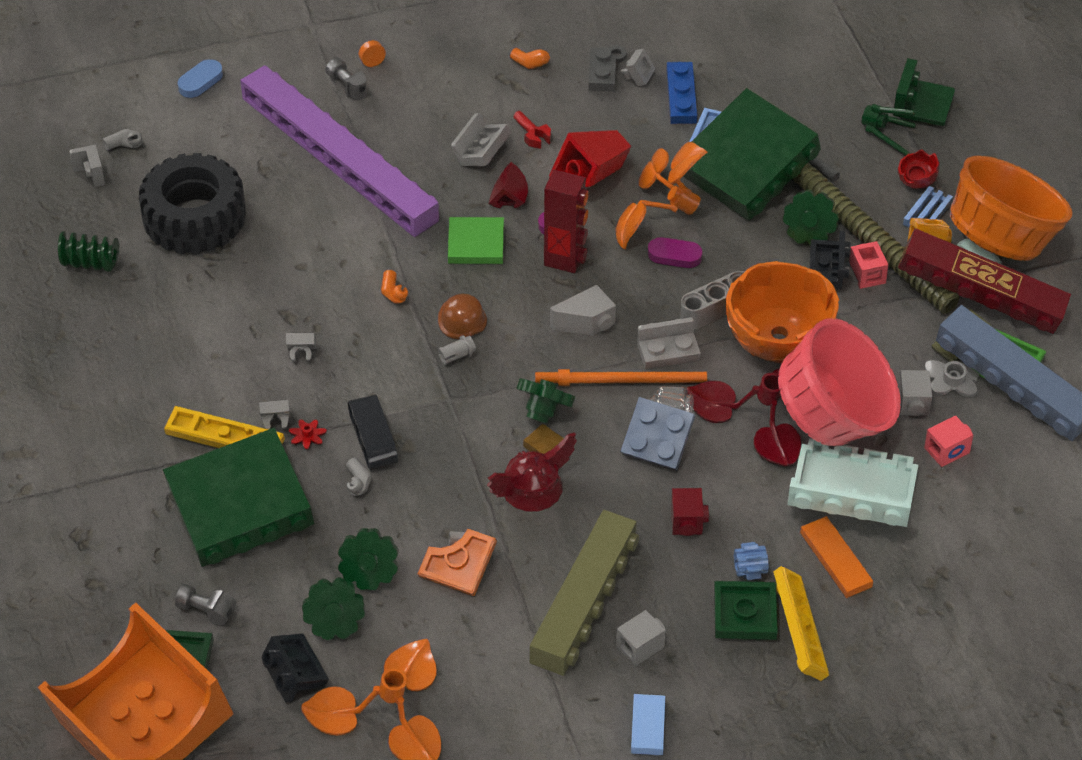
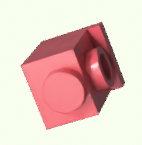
[849,241,888,289]

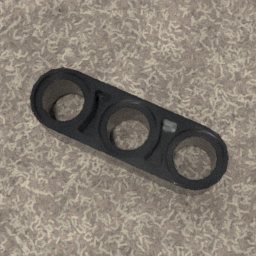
[347,394,398,470]

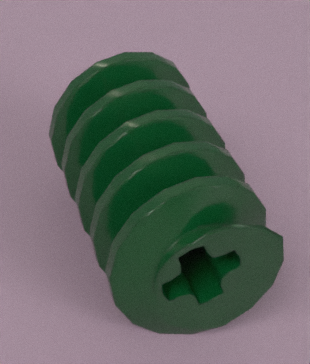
[58,231,120,272]

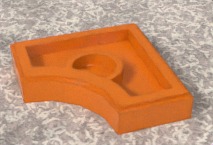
[417,529,497,596]

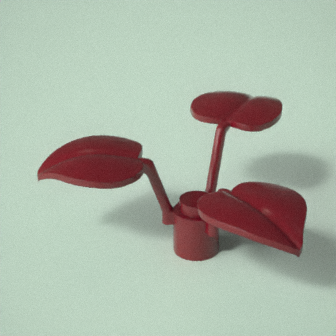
[686,368,801,467]

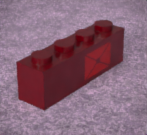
[544,169,589,274]

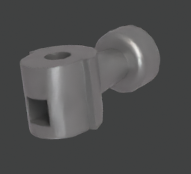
[325,57,367,100]
[175,584,237,625]

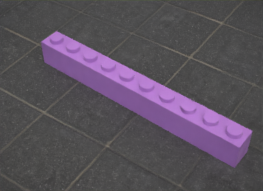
[241,65,439,238]

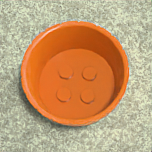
[950,156,1073,261]

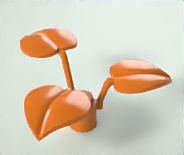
[616,142,708,250]
[301,639,441,760]

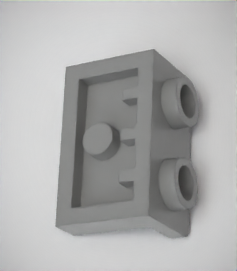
[637,317,701,370]

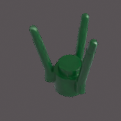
[861,104,916,156]

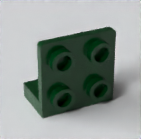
[893,58,955,126]

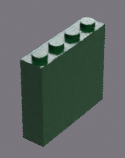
[683,88,821,221]
[163,428,315,567]

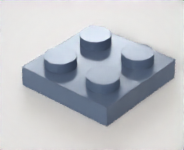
[620,397,695,471]

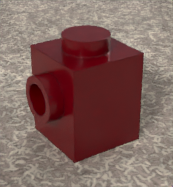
[671,488,709,536]

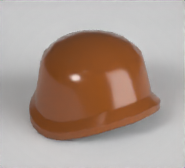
[438,293,487,339]

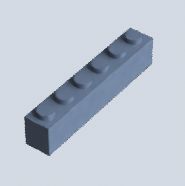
[936,305,1082,441]

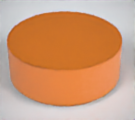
[358,40,386,67]

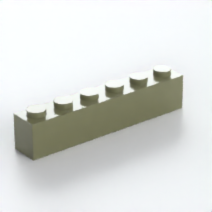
[530,509,639,676]

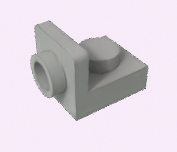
[69,144,105,188]

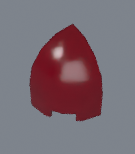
[488,162,528,209]

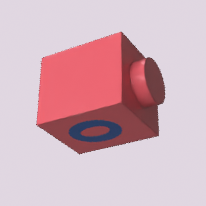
[924,415,973,467]

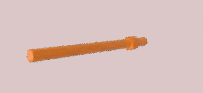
[535,369,707,386]

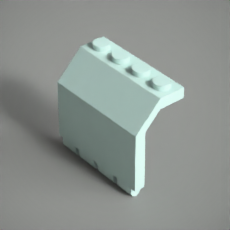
[788,438,918,527]

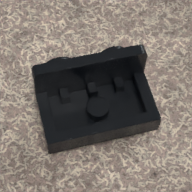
[809,231,850,289]

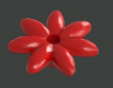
[289,419,327,450]

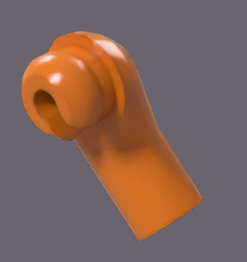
[510,48,550,69]

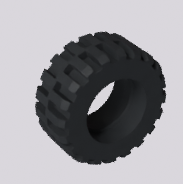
[139,153,246,255]

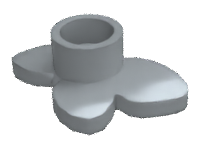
[925,360,979,398]

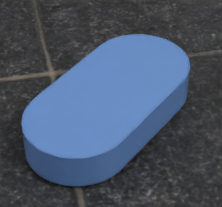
[178,60,223,98]

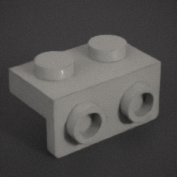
[451,113,511,167]

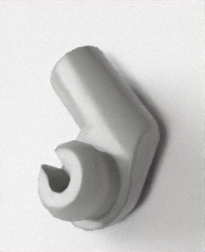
[102,129,143,151]
[346,457,372,496]

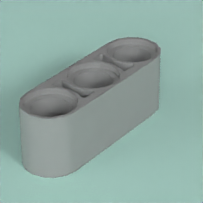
[680,271,744,330]

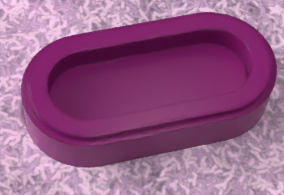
[648,237,703,268]

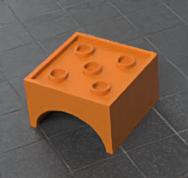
[38,603,234,760]

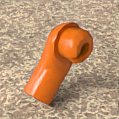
[381,270,408,304]

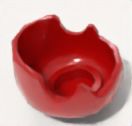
[898,149,940,189]

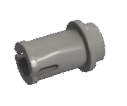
[438,335,476,365]

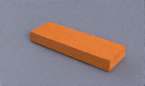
[800,516,873,598]

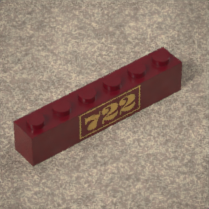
[898,228,1071,334]

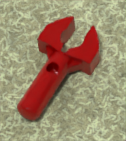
[513,111,551,149]

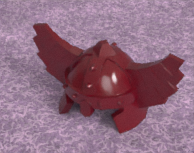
[487,432,577,512]

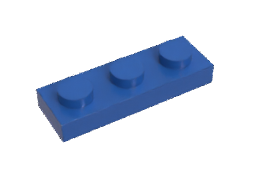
[666,62,697,124]

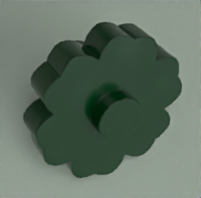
[783,190,840,244]
[516,378,575,424]
[338,528,399,590]
[302,577,365,640]

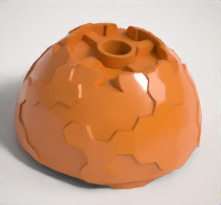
[726,261,840,363]

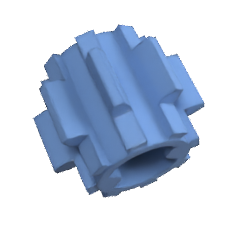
[734,542,769,581]

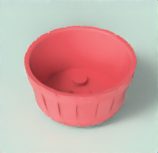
[778,318,901,446]

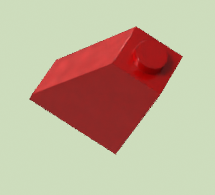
[549,130,632,188]

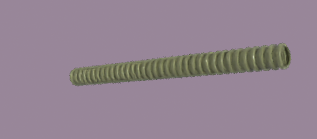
[792,163,960,314]

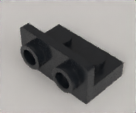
[262,633,329,703]

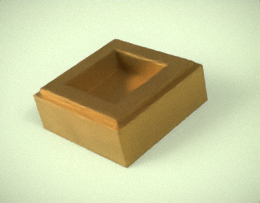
[523,424,564,454]

